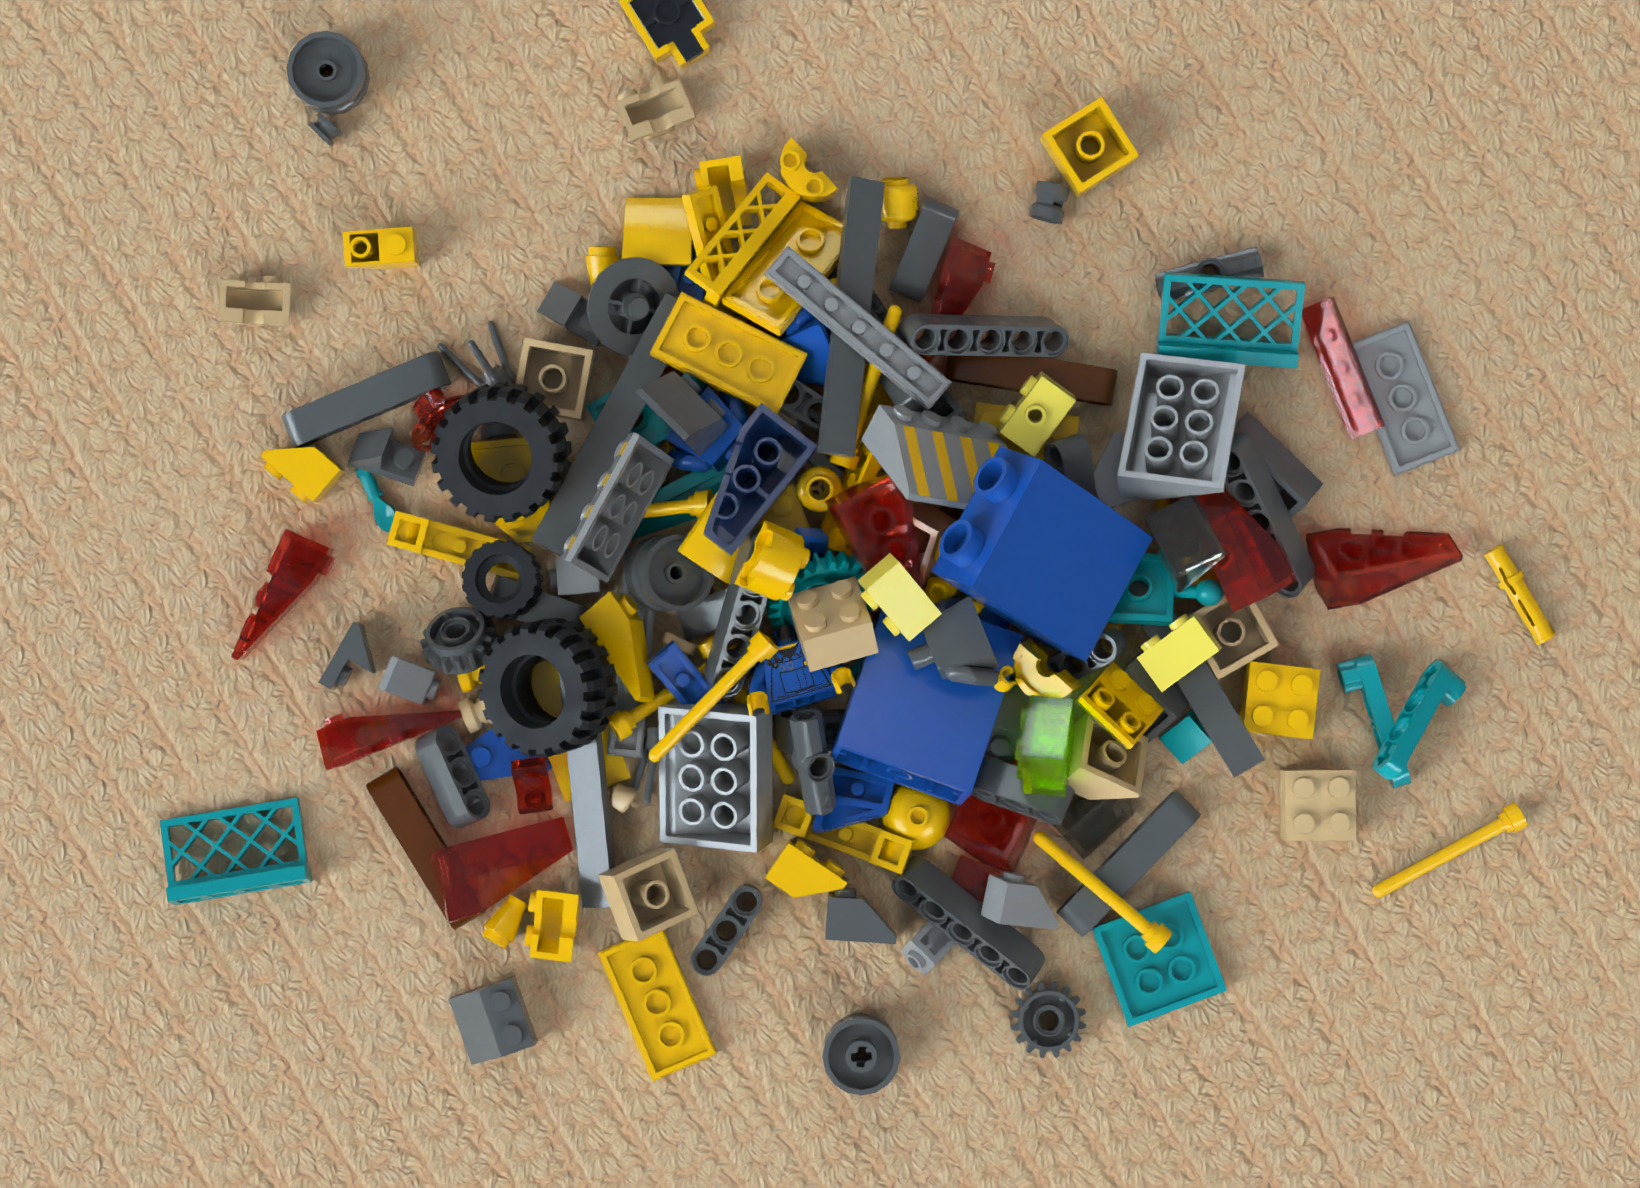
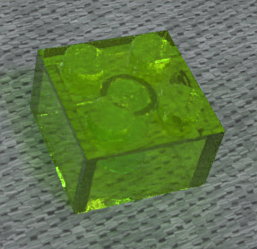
[1015,695,1074,797]

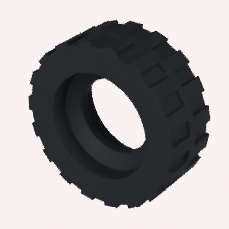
[461,540,543,620]

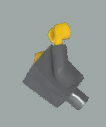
[907,595,1016,692]

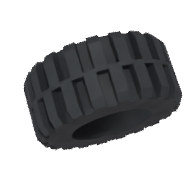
[430,382,572,523]
[478,618,618,758]

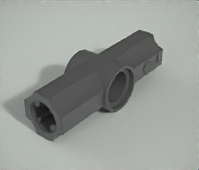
[1154,247,1264,302]
[789,708,837,816]

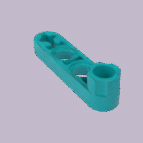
[1336,653,1411,789]
[1372,660,1466,780]

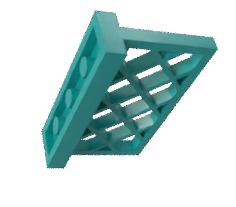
[1155,272,1305,368]
[160,797,313,905]

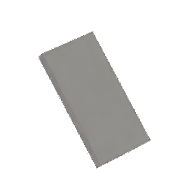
[1343,321,1460,476]

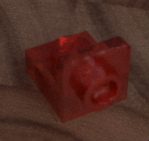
[511,757,553,815]
[951,855,1001,903]

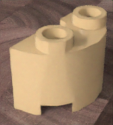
[616,78,695,143]
[218,273,291,327]

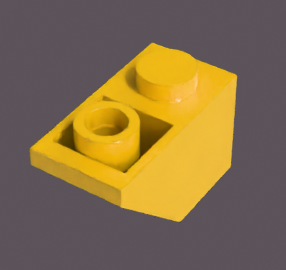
[342,226,420,269]
[260,447,345,503]

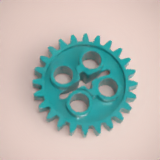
[765,550,873,636]

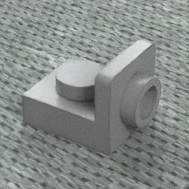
[901,922,956,975]

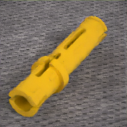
[1483,544,1556,645]

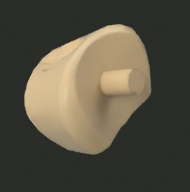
[611,783,640,813]

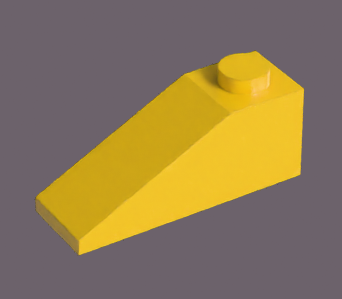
[579,592,655,703]

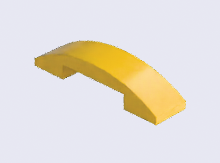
[386,511,531,580]
[773,794,915,875]

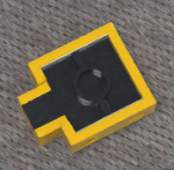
[619,0,716,70]

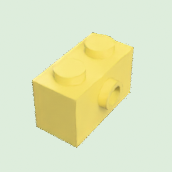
[998,371,1076,457]
[857,553,942,641]
[1137,613,1222,692]

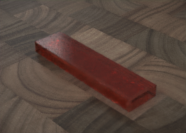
[1302,296,1385,440]

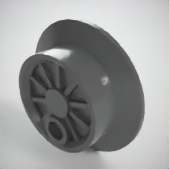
[587,257,679,355]

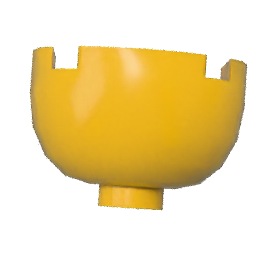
[882,785,951,850]

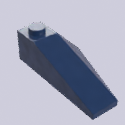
[703,403,817,556]

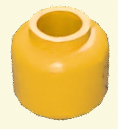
[881,177,919,229]
[795,465,842,512]

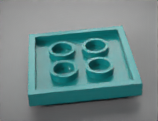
[1092,891,1227,1027]

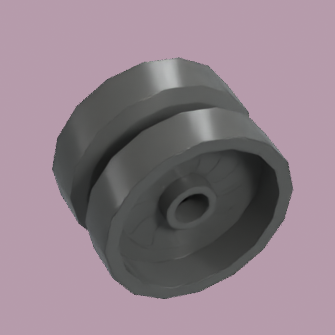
[286,31,370,116]
[625,534,714,611]
[822,1013,900,1096]

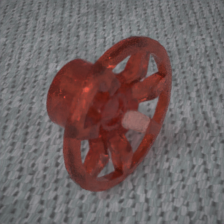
[411,389,464,452]

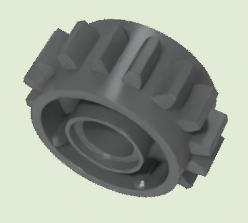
[420,607,498,675]
[1010,981,1086,1058]

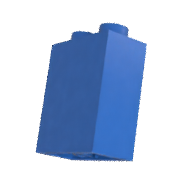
[931,446,1153,662]
[830,591,1023,806]

